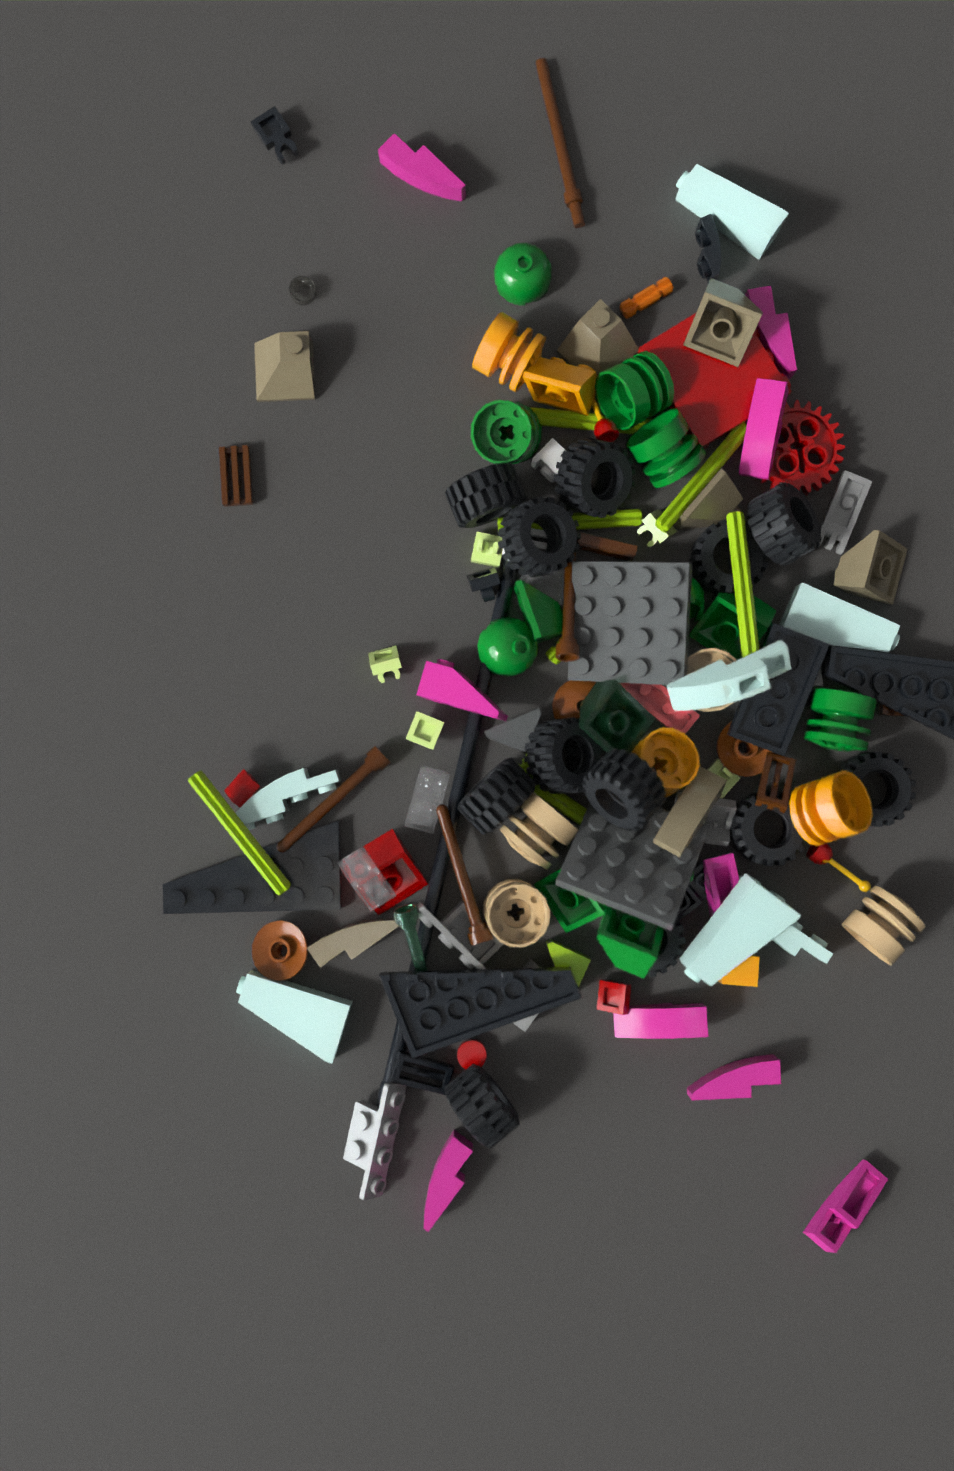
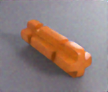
[619,277,674,319]

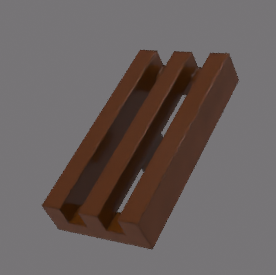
[219,445,253,507]
[577,533,638,562]
[755,752,797,813]

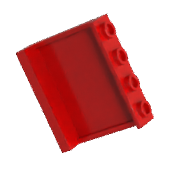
[637,313,792,449]

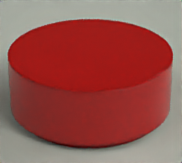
[457,1039,487,1069]

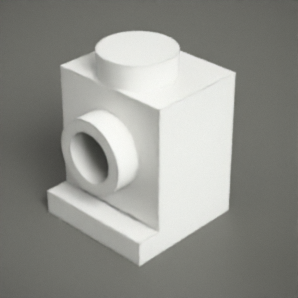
[531,438,566,483]

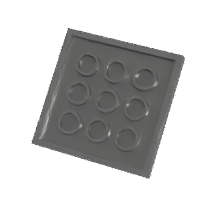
[568,561,692,685]
[555,804,710,930]

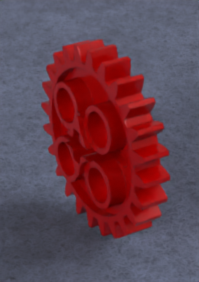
[760,400,845,496]

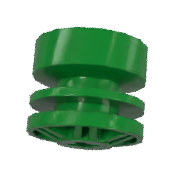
[595,351,674,430]
[471,400,542,464]
[626,408,706,488]
[804,689,877,752]

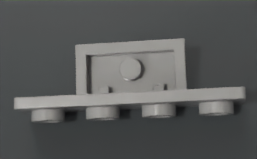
[416,901,504,970]
[343,1082,406,1201]

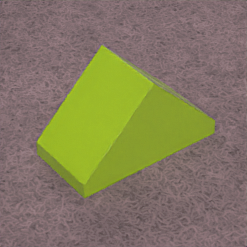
[546,939,591,987]

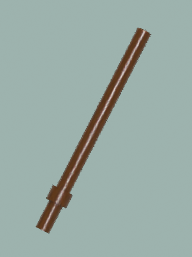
[535,58,585,228]

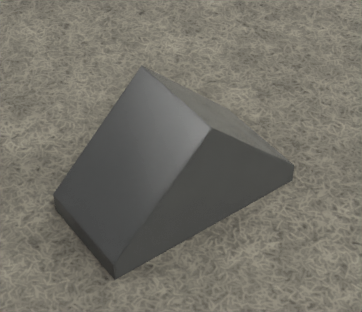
[484,708,541,753]

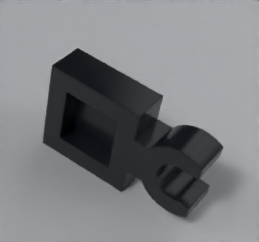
[250,106,298,164]

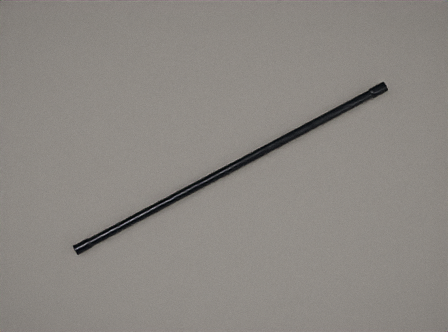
[375,559,518,1107]

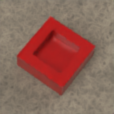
[224,769,260,808]
[596,979,632,1015]

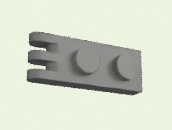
[820,470,872,555]

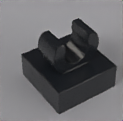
[466,567,501,602]

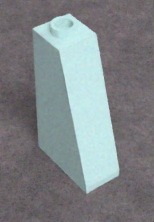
[675,164,789,260]
[779,582,900,653]
[679,873,801,986]
[236,970,353,1064]

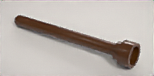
[555,530,580,662]
[276,746,391,853]
[436,804,494,946]

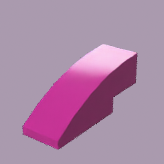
[378,133,466,201]
[745,286,797,379]
[739,378,789,480]
[703,853,740,918]
[613,1003,708,1039]
[687,1054,781,1100]
[424,1130,473,1232]
[803,1160,888,1253]

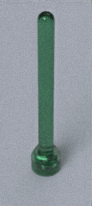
[393,904,428,971]

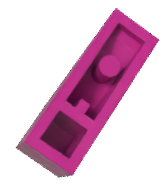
[416,659,508,721]

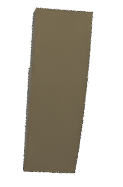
[653,766,727,857]
[307,917,402,967]

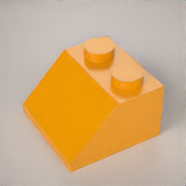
[523,357,597,416]

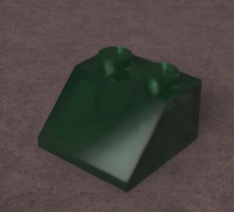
[579,680,655,753]

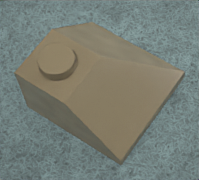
[683,278,763,367]
[557,299,639,376]
[254,331,315,402]
[674,469,743,529]
[833,530,907,605]

